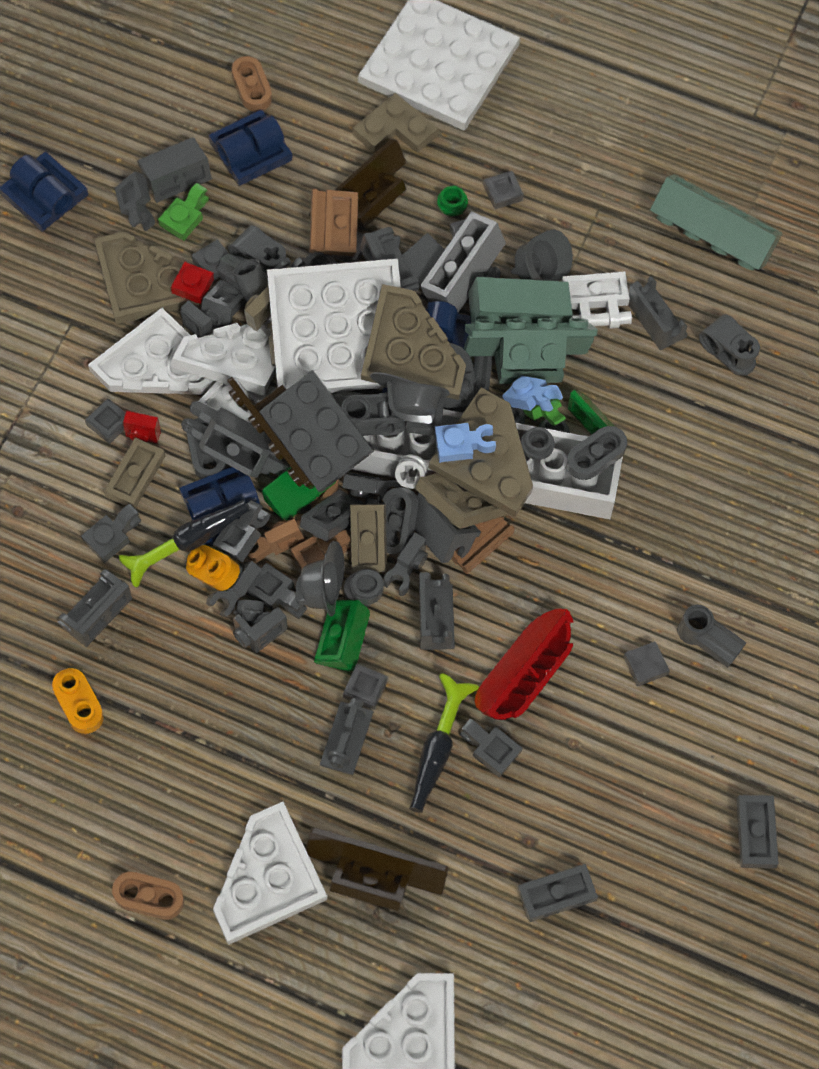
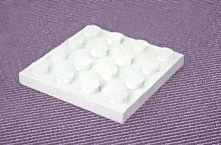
[358,0,520,131]
[267,259,401,393]

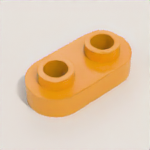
[186,545,240,591]
[52,668,104,734]

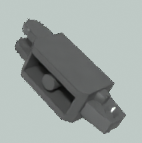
[181,401,291,477]

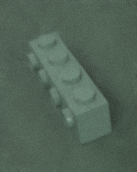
[650,174,783,271]

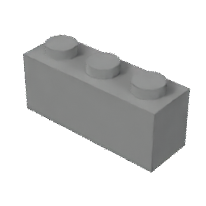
[420,211,506,313]

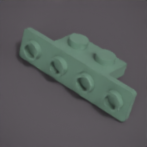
[465,318,598,369]
[463,335,594,384]

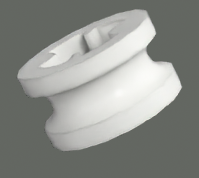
[395,454,427,489]

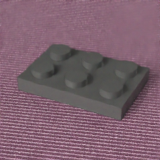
[259,370,374,492]

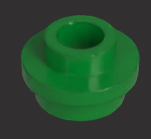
[437,186,468,216]

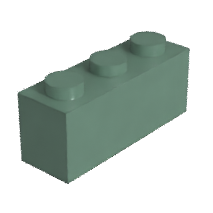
[468,277,573,324]

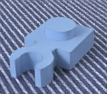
[502,375,563,411]
[435,423,496,463]

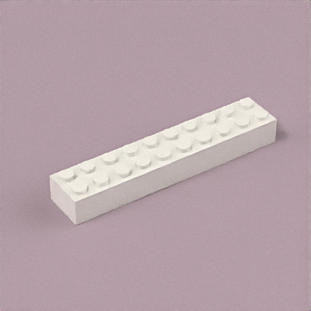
[331,391,623,519]

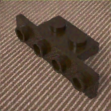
[309,139,407,228]
[227,376,315,490]
[306,827,449,911]

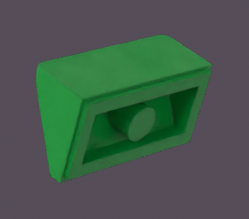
[568,390,615,435]
[262,467,336,521]
[314,600,370,671]

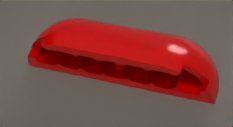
[475,608,574,720]

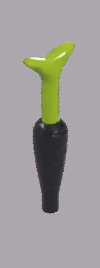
[119,499,251,588]
[409,673,479,813]

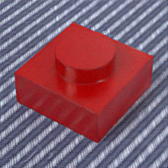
[171,262,214,304]
[123,410,161,444]

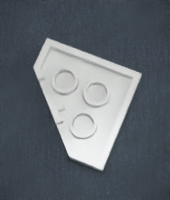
[88,308,217,395]
[171,318,276,396]
[213,802,327,945]
[342,973,455,1069]

